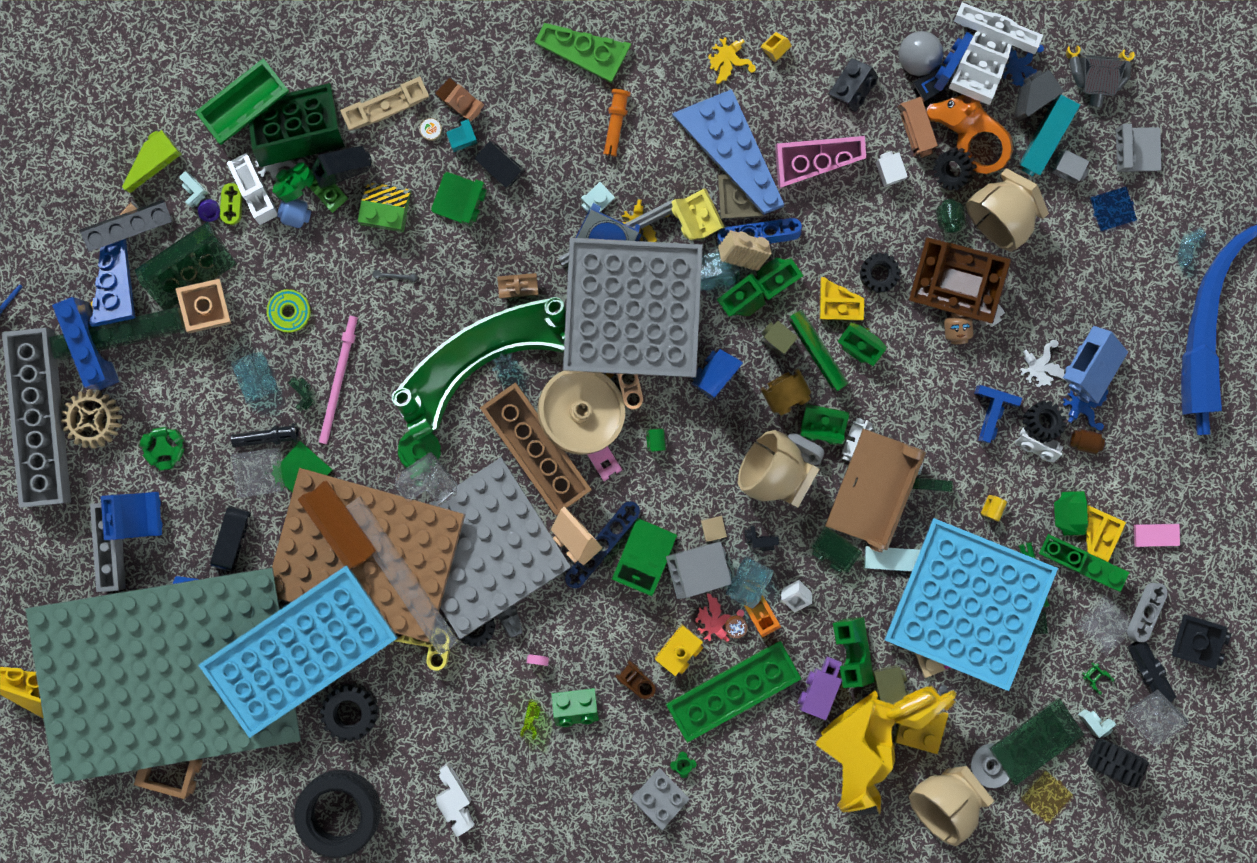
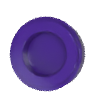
[198,199,220,222]

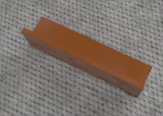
[298,480,376,569]

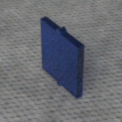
[1090,186,1137,232]

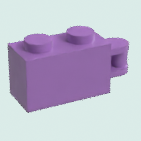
[798,656,842,721]

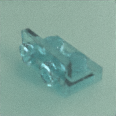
[700,252,740,291]

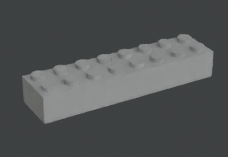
[2,328,71,508]

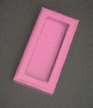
[1134,524,1180,547]

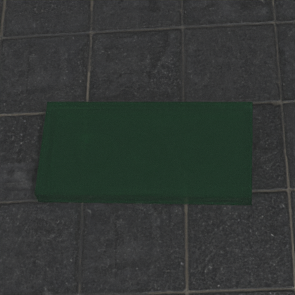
[989,698,1085,785]

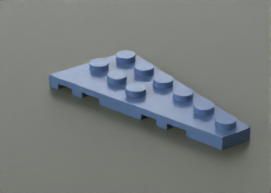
[672,89,784,215]

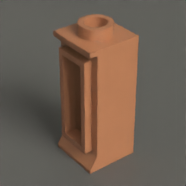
[898,97,938,158]

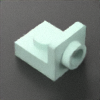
[179,171,208,208]
[581,182,615,213]
[1078,709,1116,738]

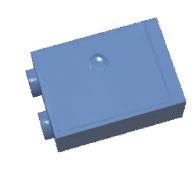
[1063,326,1128,404]

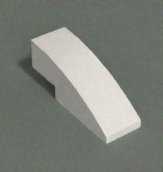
[227,153,278,225]

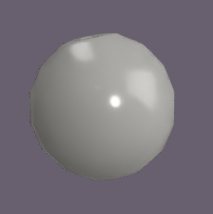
[898,31,944,77]

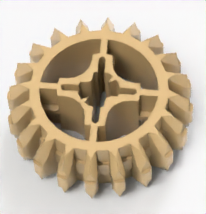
[61,390,122,449]

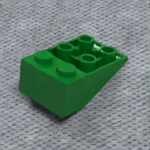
[612,518,677,596]

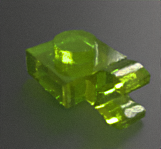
[520,699,541,740]

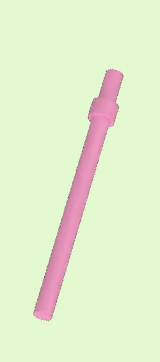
[319,316,358,444]

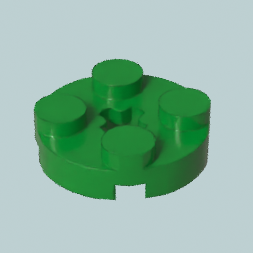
[272,162,314,202]

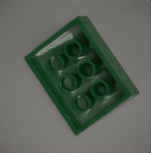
[249,83,345,167]

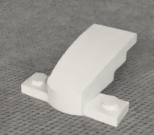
[949,2,1043,105]

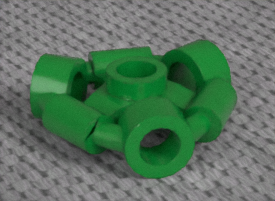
[139,427,185,471]

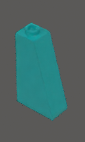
[1019,94,1080,176]

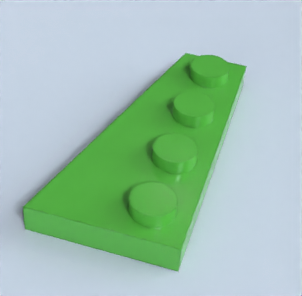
[534,23,631,84]

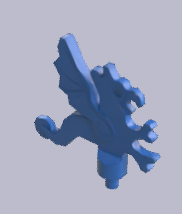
[1002,45,1044,87]
[1063,389,1109,431]

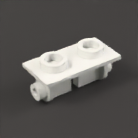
[842,418,874,461]
[1015,427,1063,463]

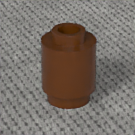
[1070,429,1105,454]

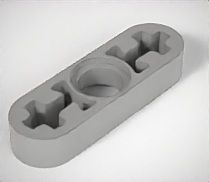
[1127,583,1167,642]

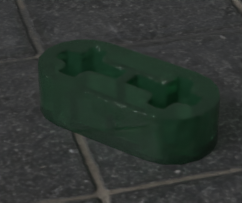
[912,478,953,492]

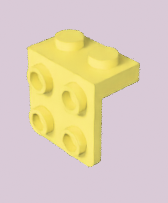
[671,189,725,241]

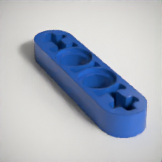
[718,218,802,245]

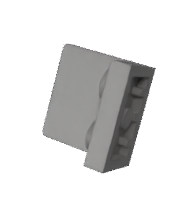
[1116,124,1161,172]

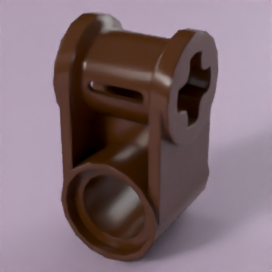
[615,660,656,700]

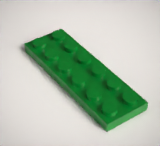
[666,640,801,743]

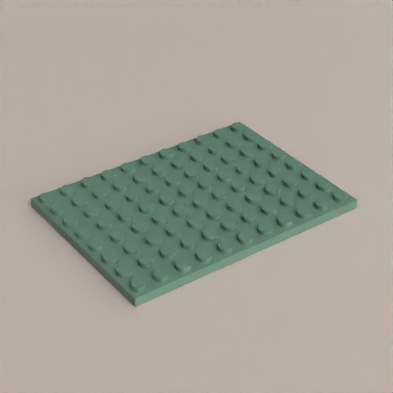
[25,567,301,784]

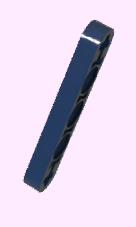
[565,501,640,588]

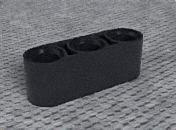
[210,506,251,572]

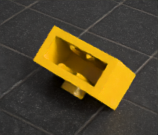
[655,624,703,676]

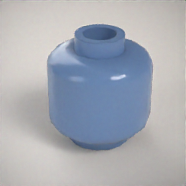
[277,199,311,228]

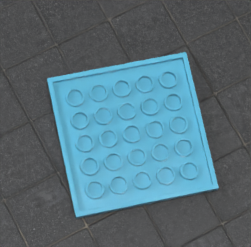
[884,518,1058,691]

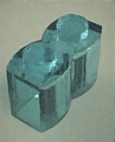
[726,556,773,609]

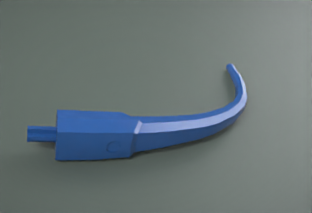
[1181,225,1257,435]

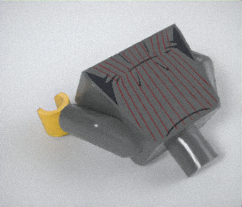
[1066,45,1135,107]

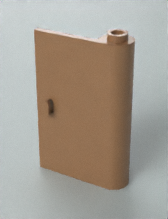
[825,428,926,553]

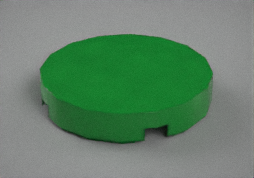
[398,431,441,472]

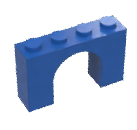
[52,297,120,390]

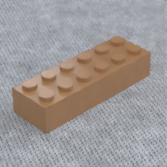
[480,382,592,515]

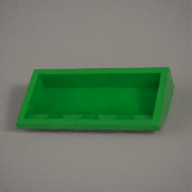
[195,58,289,145]
[788,310,849,392]

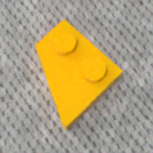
[1086,505,1126,562]

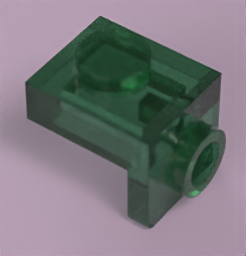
[288,376,316,411]

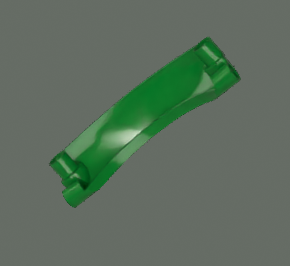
[392,297,566,441]

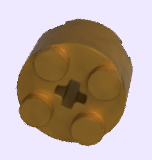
[760,369,811,416]

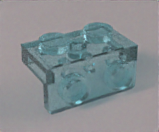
[231,352,278,404]

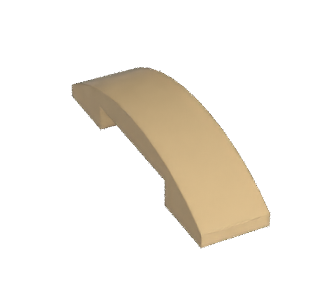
[340,77,429,131]

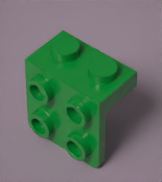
[431,172,488,227]

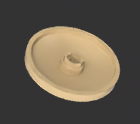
[538,371,625,455]

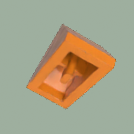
[744,595,781,637]

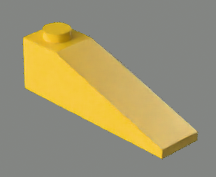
[0,667,44,719]

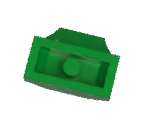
[757,257,804,301]
[717,274,766,317]
[837,323,887,366]
[1054,491,1088,535]

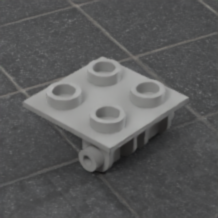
[631,768,690,831]

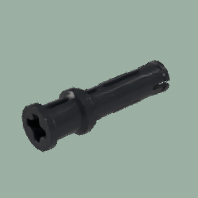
[231,423,300,448]

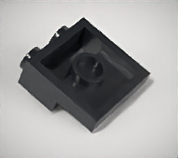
[1171,614,1232,669]

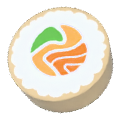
[420,118,442,141]

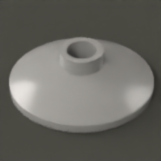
[971,743,1013,788]

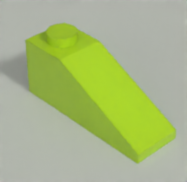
[122,130,182,193]

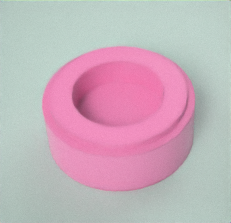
[526,654,549,666]

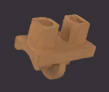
[497,273,538,299]

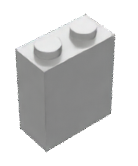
[666,542,732,599]

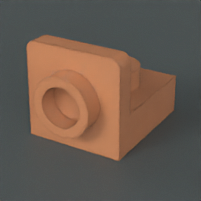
[445,84,484,121]

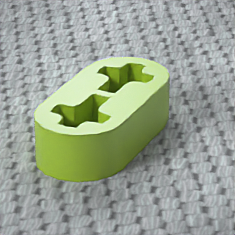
[220,183,243,225]

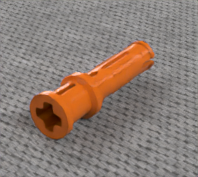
[603,89,631,157]

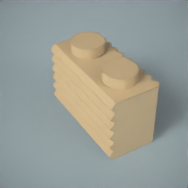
[718,230,772,271]

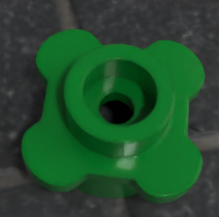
[670,752,696,778]

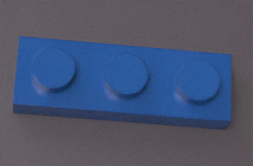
[934,32,974,91]

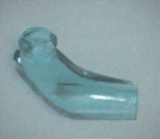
[1177,227,1206,267]

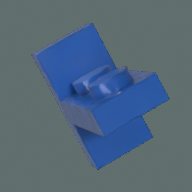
[974,385,1022,443]

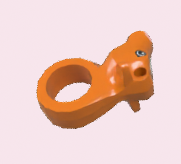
[926,94,1013,174]

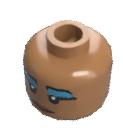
[944,313,973,344]

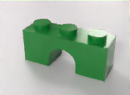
[833,617,874,688]

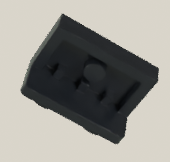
[828,58,878,112]
[744,524,780,551]

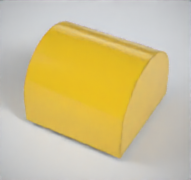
[761,32,792,62]
[981,495,1007,522]

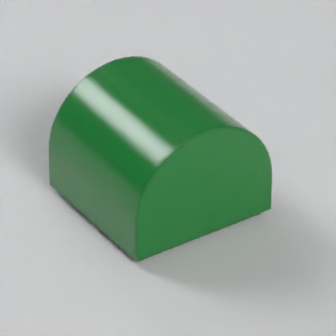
[646,429,666,452]

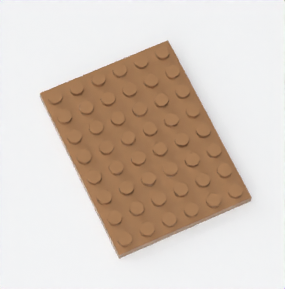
[272,468,466,642]

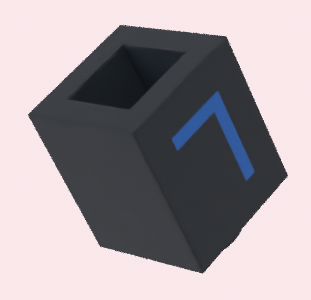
[910,69,947,104]

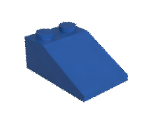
[691,349,743,400]

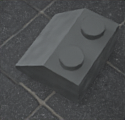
[1014,70,1064,122]

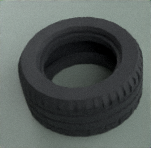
[293,769,381,859]

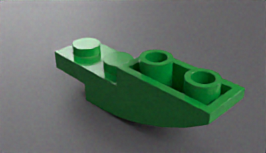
[1039,534,1130,592]

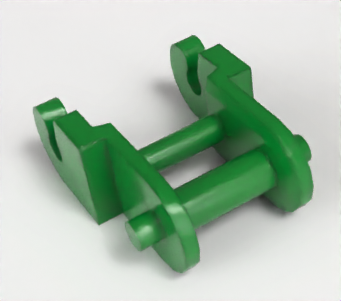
[1082,662,1115,695]

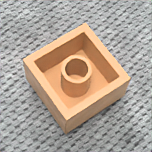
[176,279,231,334]

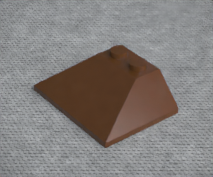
[909,237,1012,324]

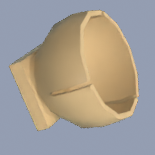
[966,168,1049,252]
[738,430,820,508]
[909,766,994,846]

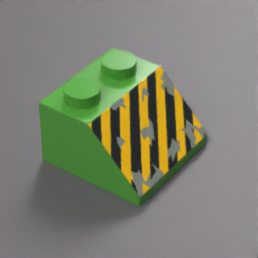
[358,182,411,232]

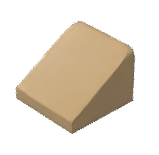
[701,516,727,542]

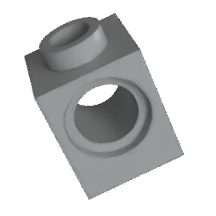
[1052,150,1089,184]

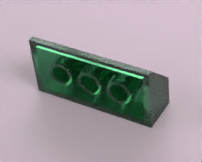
[135,222,237,312]

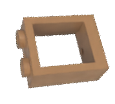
[134,759,203,799]

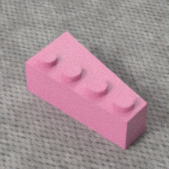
[775,136,866,188]

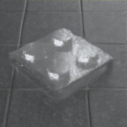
[1074,595,1131,657]
[1124,689,1189,747]

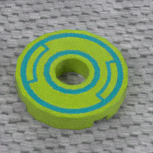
[267,289,311,333]

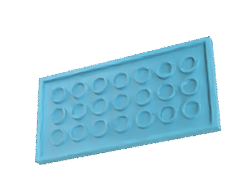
[198,565,398,738]

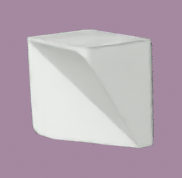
[781,580,812,613]

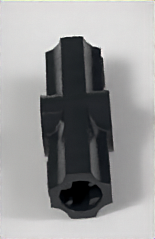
[1127,641,1176,706]

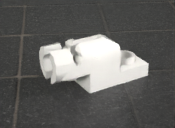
[436,763,474,837]

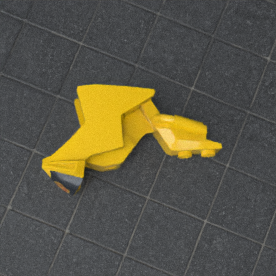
[816,686,956,815]

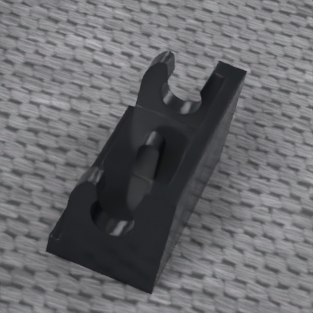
[474,141,526,188]

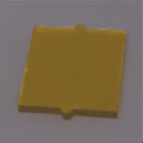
[1021,771,1073,823]

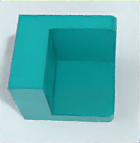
[446,119,478,152]

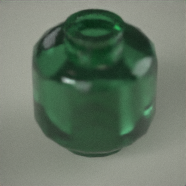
[936,199,966,233]

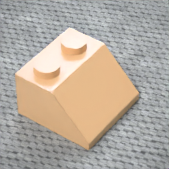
[551,507,603,566]

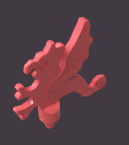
[695,593,744,642]

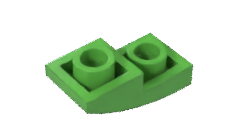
[309,170,349,213]

